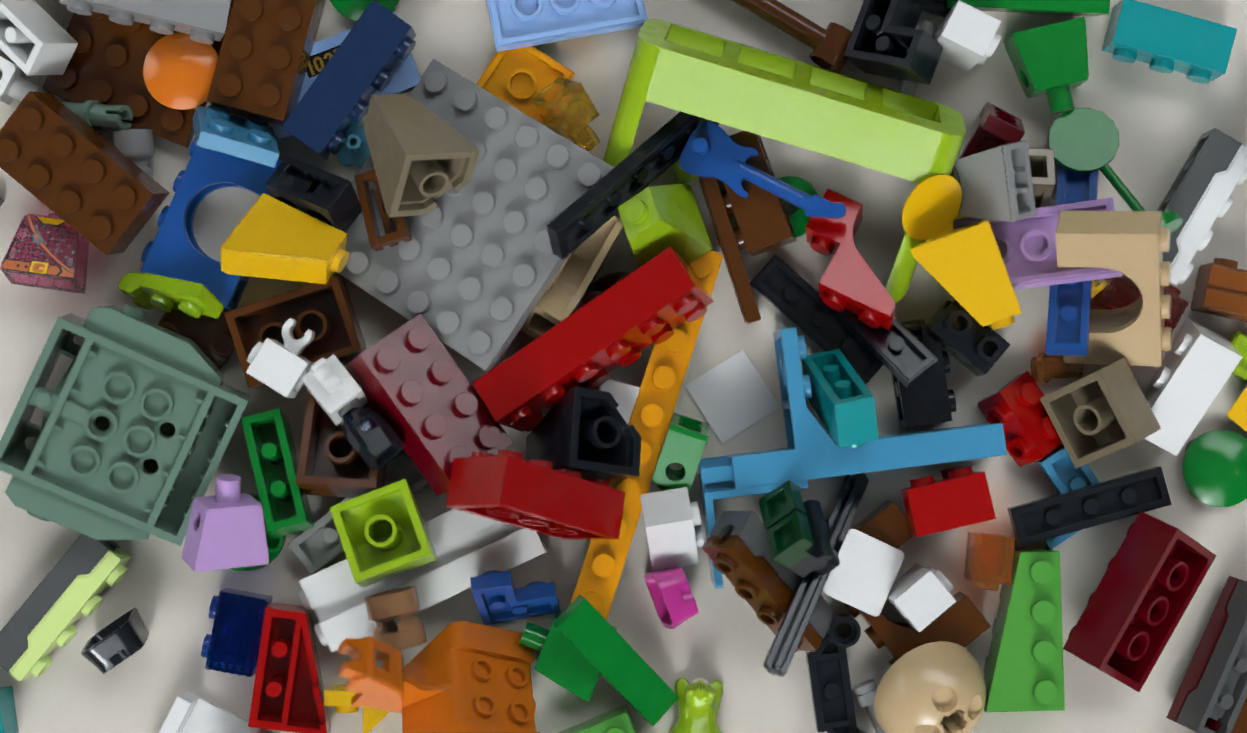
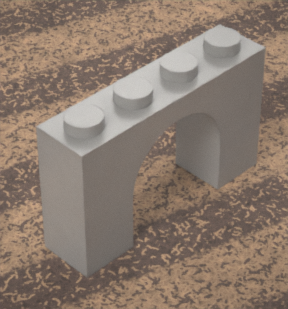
[59,0,231,44]

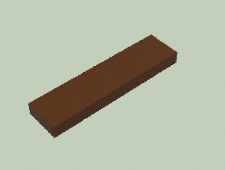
[699,177,761,324]

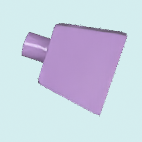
[182,474,269,572]

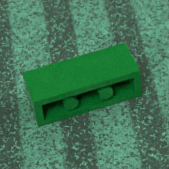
[241,408,314,538]

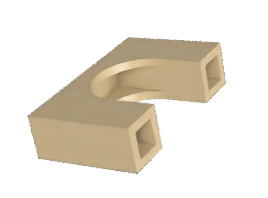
[1055,211,1172,367]

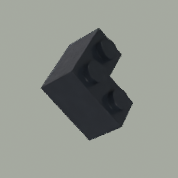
[843,0,943,85]

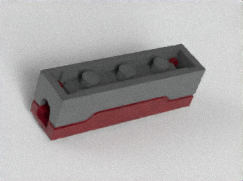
[1166,576,1247,733]

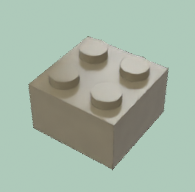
[1040,358,1161,468]

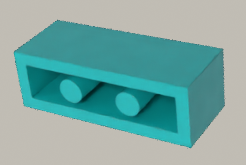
[1102,0,1237,83]
[802,348,879,448]

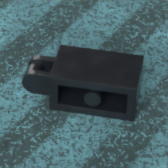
[891,318,956,428]

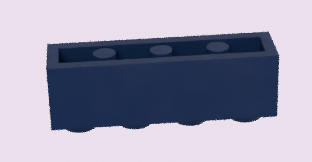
[281,0,416,160]

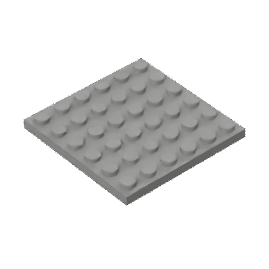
[339,59,614,372]

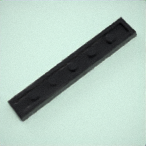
[546,111,720,260]

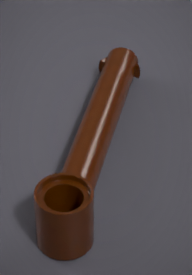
[731,0,852,73]

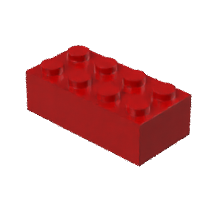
[446,450,626,540]

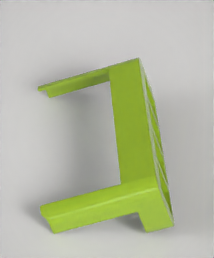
[603,19,966,304]

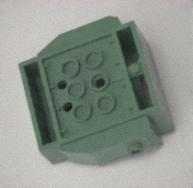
[0,303,250,546]

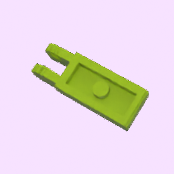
[118,271,224,319]

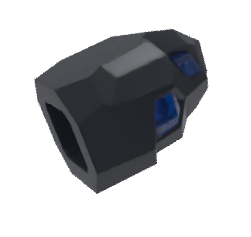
[341,407,405,471]

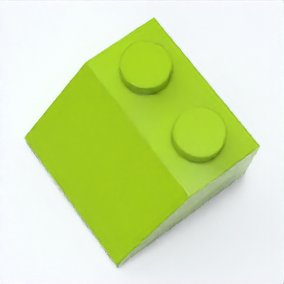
[329,479,438,588]

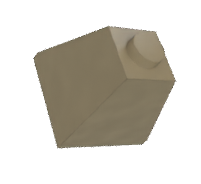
[364,93,479,218]

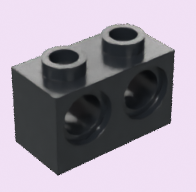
[265,156,362,233]

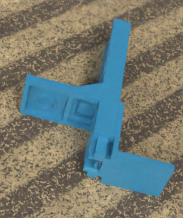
[698,327,1007,588]

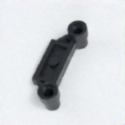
[806,614,867,733]

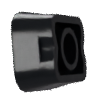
[81,607,150,674]

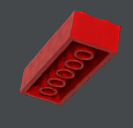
[473,247,714,432]

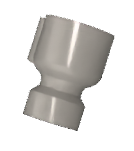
[98,129,155,178]

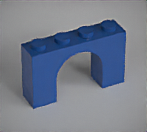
[141,138,282,310]

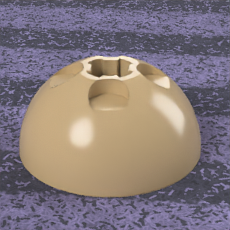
[874,641,986,733]

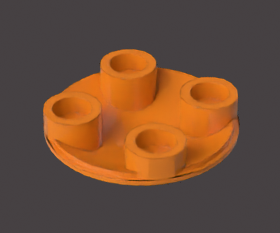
[143,32,219,110]

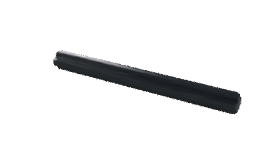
[763,473,869,677]

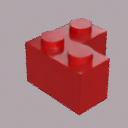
[900,466,996,537]

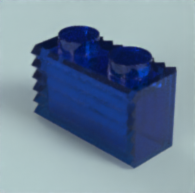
[201,588,273,677]

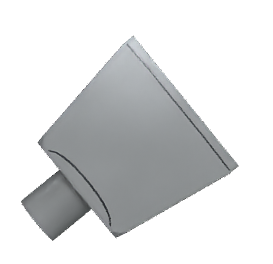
[950,140,1036,222]

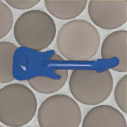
[679,121,847,219]

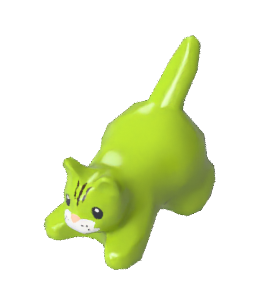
[669,677,723,733]

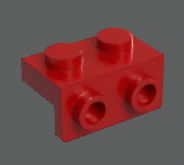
[978,371,1062,467]

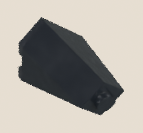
[525,387,641,479]

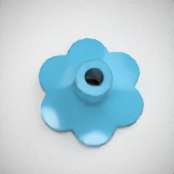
[338,122,370,168]

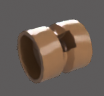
[364,586,427,650]

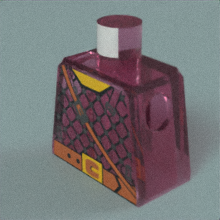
[0,209,89,294]

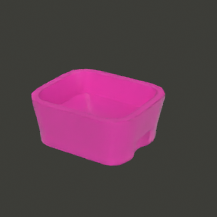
[644,567,699,629]

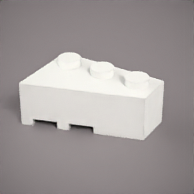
[1144,316,1242,456]

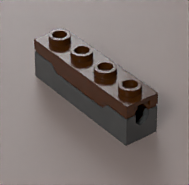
[702,510,836,652]

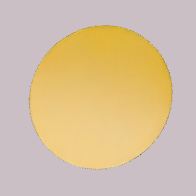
[902,174,962,240]

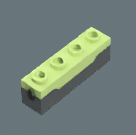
[0,534,132,682]

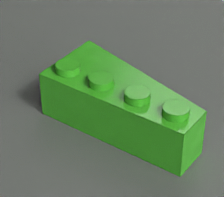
[983,548,1065,712]

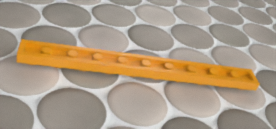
[570,250,724,620]

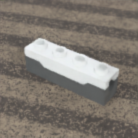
[1157,128,1247,288]

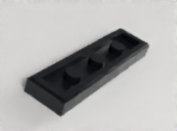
[750,254,884,384]
[1007,466,1172,547]

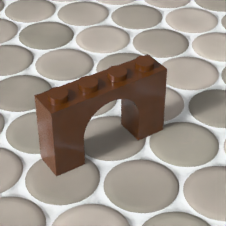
[826,500,991,666]

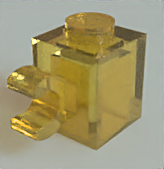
[531,77,600,152]

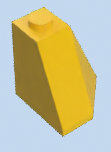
[221,193,349,284]
[910,219,1022,330]

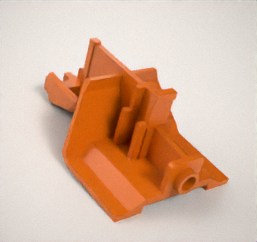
[339,621,540,733]

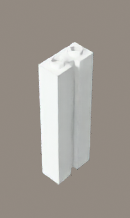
[298,509,548,652]

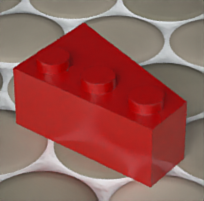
[248,602,331,733]

